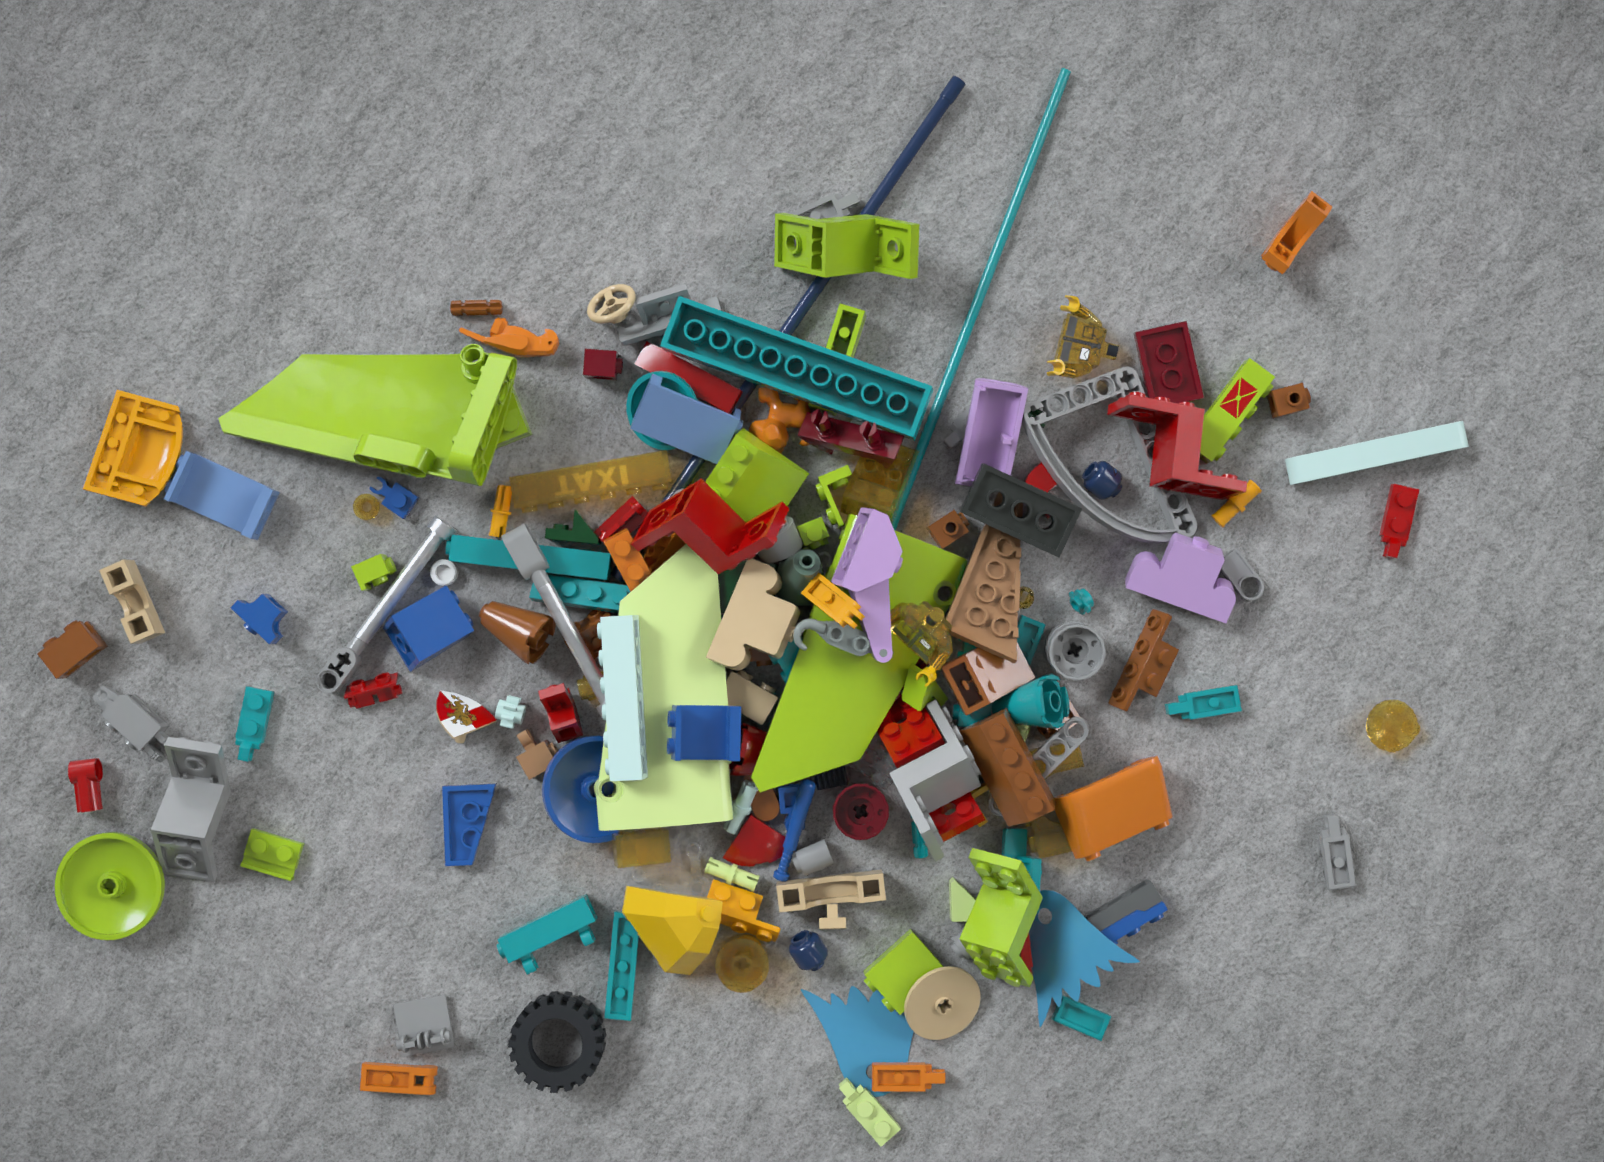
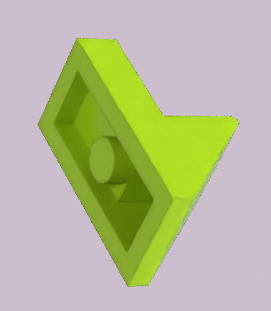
[902,663,948,711]

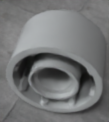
[758,517,803,563]

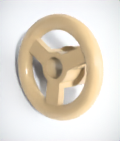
[587,284,636,324]

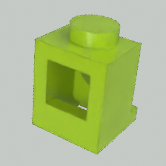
[796,517,829,550]
[351,554,397,591]

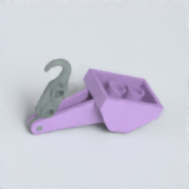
[793,508,903,663]

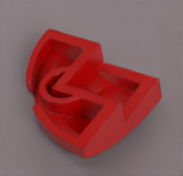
[722,814,786,867]

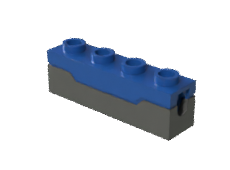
[1084,879,1168,945]

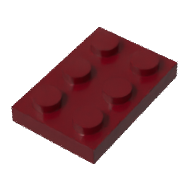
[1134,321,1204,404]

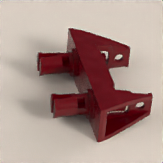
[798,409,905,469]

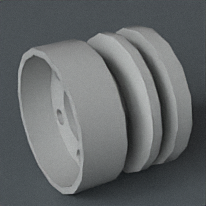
[1044,620,1106,680]

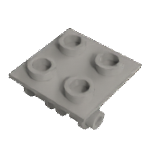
[393,994,455,1057]

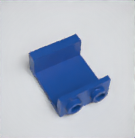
[667,705,741,761]

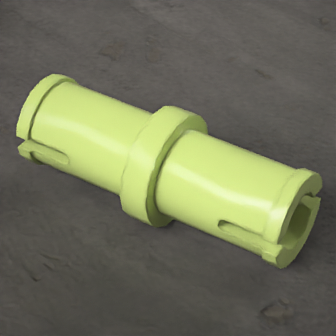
[704,857,760,892]

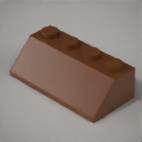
[959,707,1056,827]

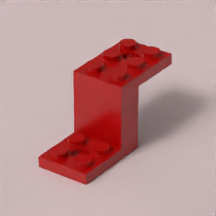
[1107,392,1247,500]
[631,478,789,574]
[877,696,985,842]

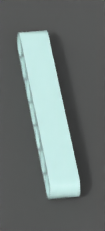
[1285,421,1469,485]

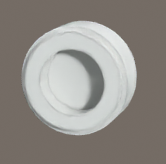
[430,559,458,586]

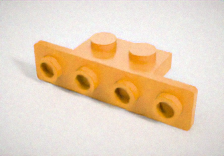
[707,879,781,942]

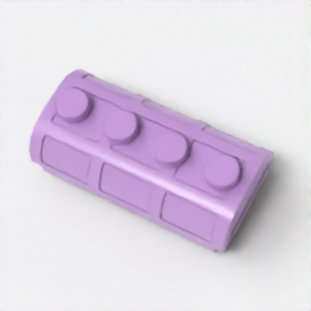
[955,378,1028,486]

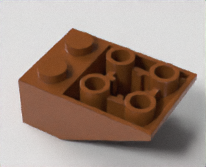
[939,643,1035,716]

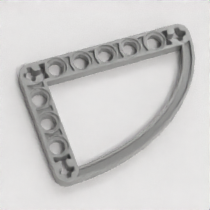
[1022,367,1197,543]

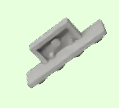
[617,283,721,346]

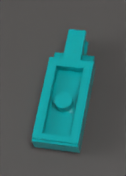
[1165,685,1242,720]
[235,686,274,762]

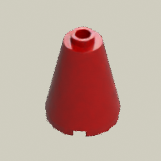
[729,722,767,776]

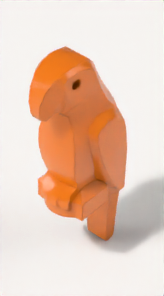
[459,317,559,357]

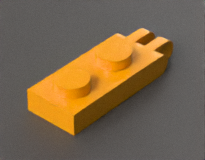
[801,572,865,629]

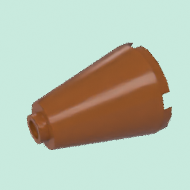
[479,601,556,664]

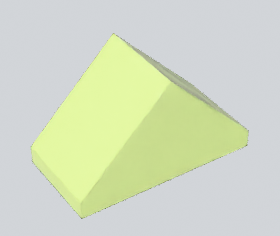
[949,877,976,922]

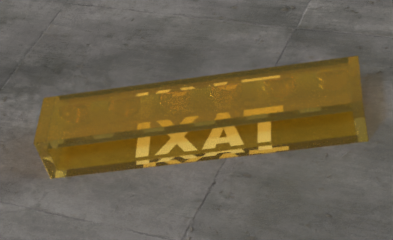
[509,450,673,514]

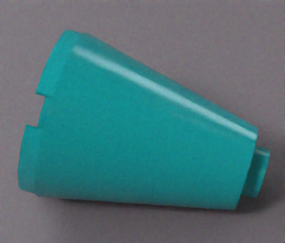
[992,674,1069,729]

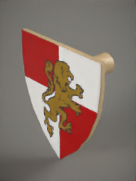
[436,690,497,743]

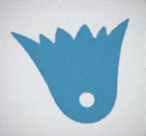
[1029,890,1140,1027]
[801,986,914,1097]

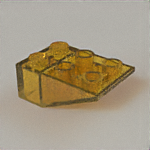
[840,445,920,524]

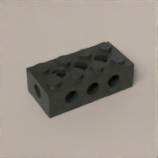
[959,463,1082,557]

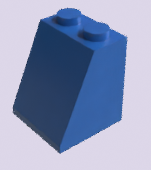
[383,586,474,672]

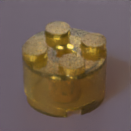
[715,934,769,993]

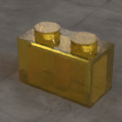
[612,827,671,868]

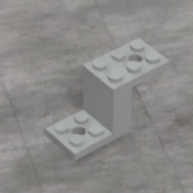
[889,699,981,861]
[151,737,231,882]

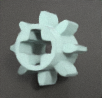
[495,695,526,729]

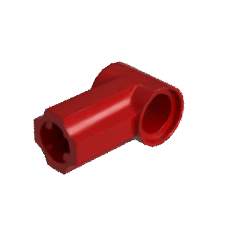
[68,758,103,813]

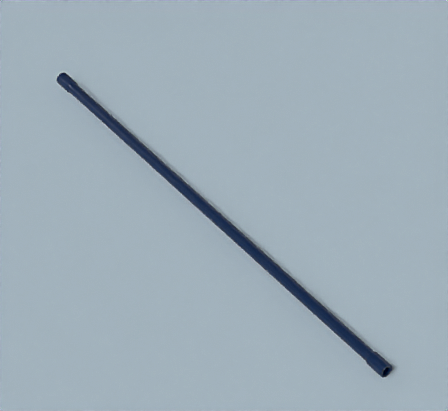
[610,75,966,582]

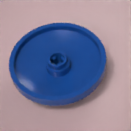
[542,736,630,843]

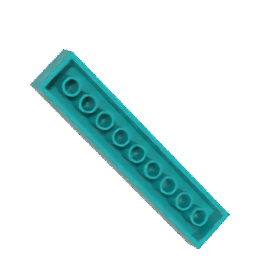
[660,296,933,441]

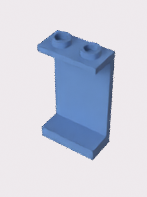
[630,373,743,464]
[164,451,280,540]

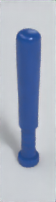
[773,779,816,882]

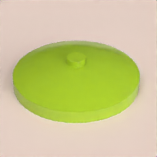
[55,832,165,940]

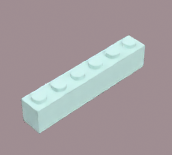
[597,615,648,781]

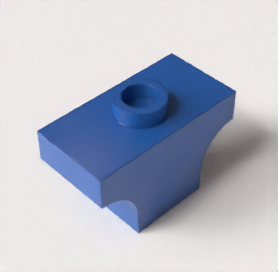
[230,594,288,644]

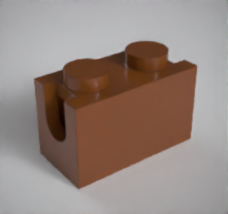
[37,620,108,679]

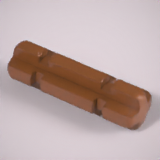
[450,300,503,316]

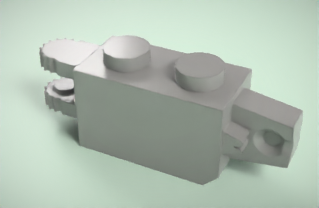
[93,685,170,763]

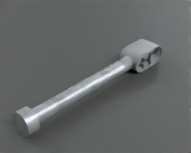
[316,516,457,693]
[501,523,605,719]

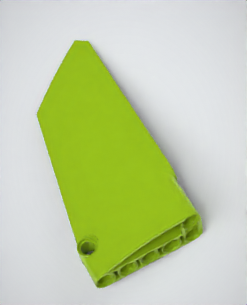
[218,344,517,486]
[751,514,969,792]

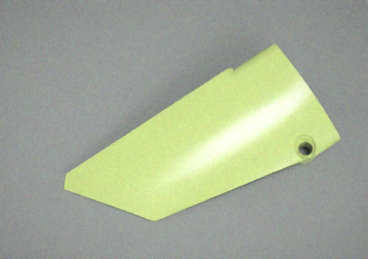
[594,544,733,831]

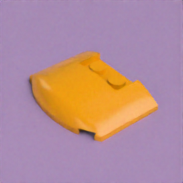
[83,390,183,507]

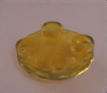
[1366,699,1420,753]

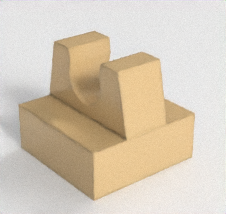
[819,904,846,930]

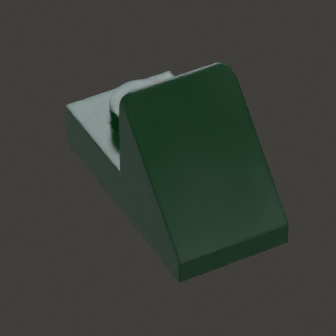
[545,510,601,545]

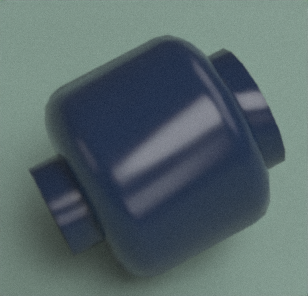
[1082,461,1122,500]
[789,930,828,971]

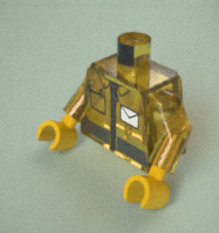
[1047,295,1119,379]
[890,601,953,687]

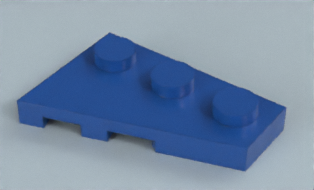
[442,783,497,866]

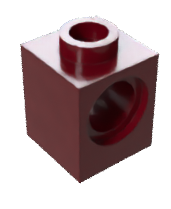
[583,349,623,381]

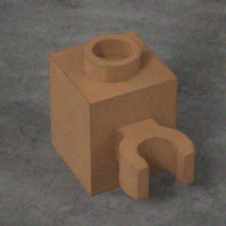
[516,729,559,780]

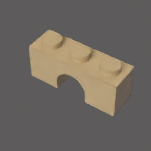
[99,559,165,644]

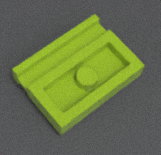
[240,828,304,881]

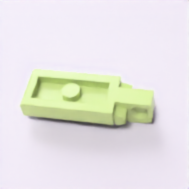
[839,1077,901,1146]

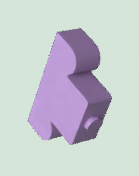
[1125,533,1236,623]

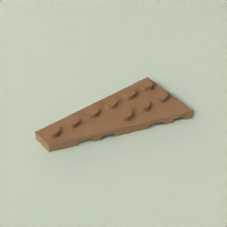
[941,492,1023,664]

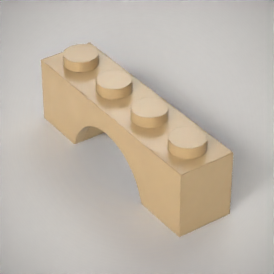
[776,869,886,913]

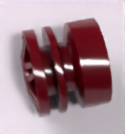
[833,784,889,840]

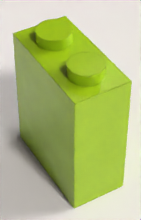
[863,928,944,1015]

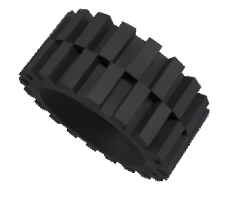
[508,991,606,1093]

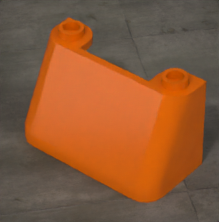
[1054,756,1173,861]

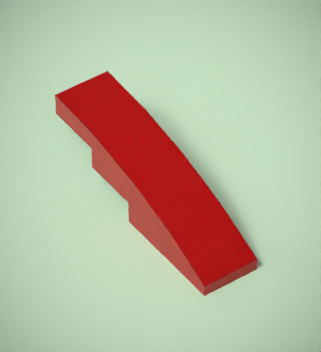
[634,341,743,414]

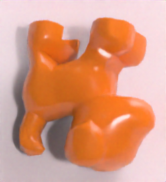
[748,387,811,453]

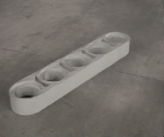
[988,717,1089,816]

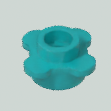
[1069,588,1094,615]

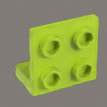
[815,465,852,529]

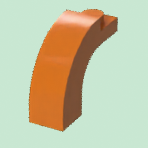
[1261,191,1332,275]

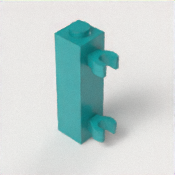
[496,894,598,975]

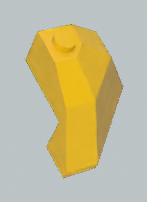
[622,886,723,975]

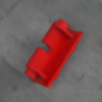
[594,496,648,543]
[344,672,402,709]

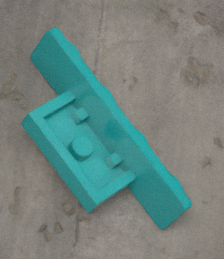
[1001,828,1042,913]

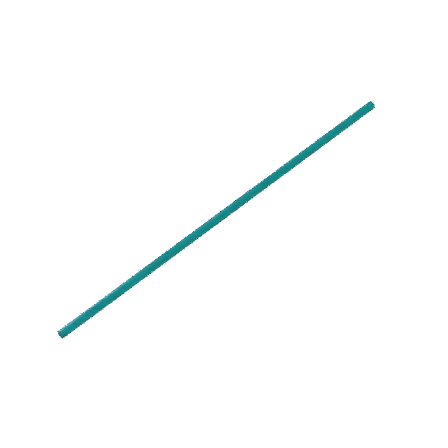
[889,68,1071,530]

